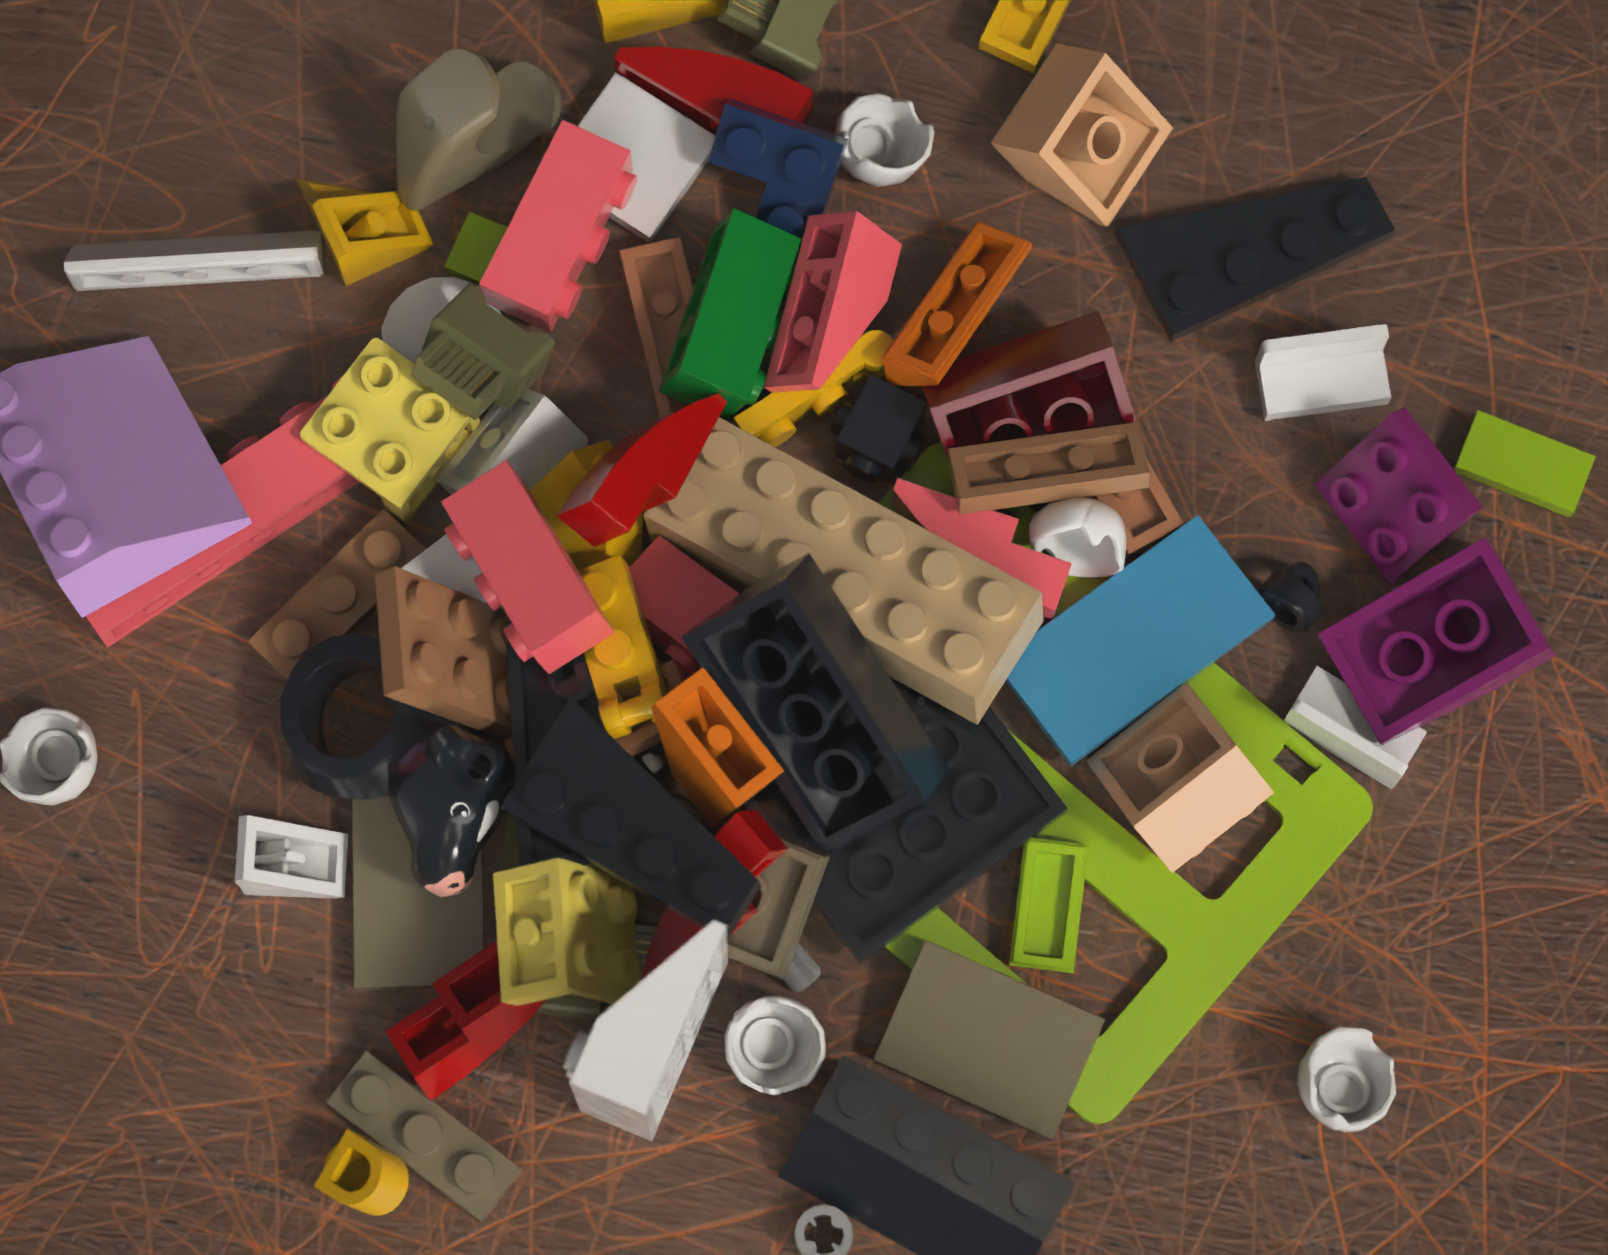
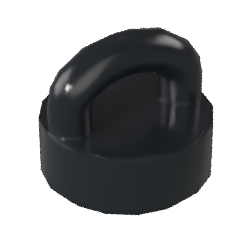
[1258,561,1322,632]

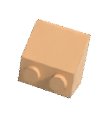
[991,44,1173,227]
[1086,682,1274,873]

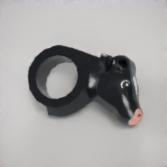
[280,633,515,897]

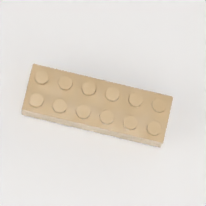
[644,417,1043,725]

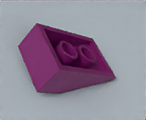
[1318,537,1557,745]

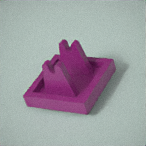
[1314,407,1483,584]

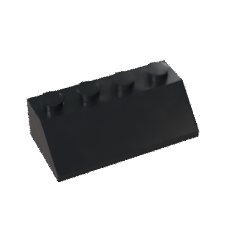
[681,553,949,853]
[779,1055,1075,1255]

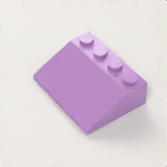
[0,336,253,618]

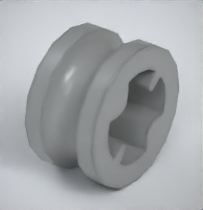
[794,1204,853,1255]

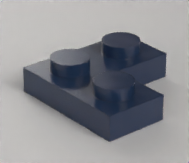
[708,98,849,257]

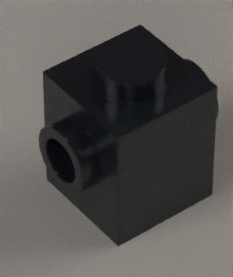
[830,375,927,484]

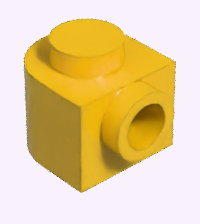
[314,1129,409,1216]

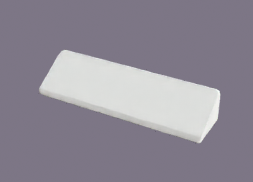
[64,231,324,291]

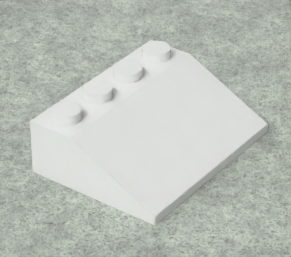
[564,921,728,1142]

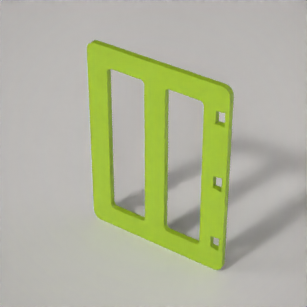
[730,443,1373,1124]

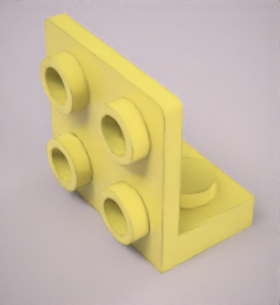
[300,338,480,526]
[493,858,642,1006]

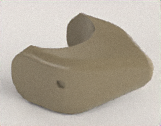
[396,49,561,210]

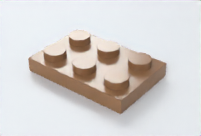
[375,566,512,740]

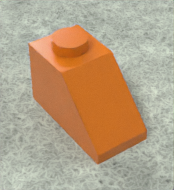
[651,667,784,827]

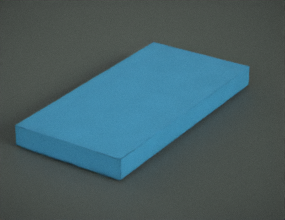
[1005,515,1275,767]

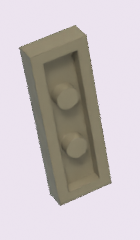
[326,1051,522,1223]

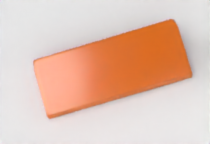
[882,221,1032,386]

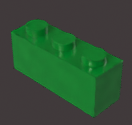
[658,208,801,421]

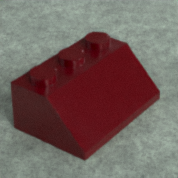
[922,311,1145,461]

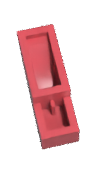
[892,478,1072,623]

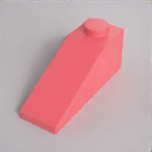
[764,211,902,393]

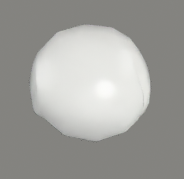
[835,93,934,187]
[1030,497,1127,578]
[0,707,98,806]
[724,995,826,1095]
[1297,1026,1396,1132]

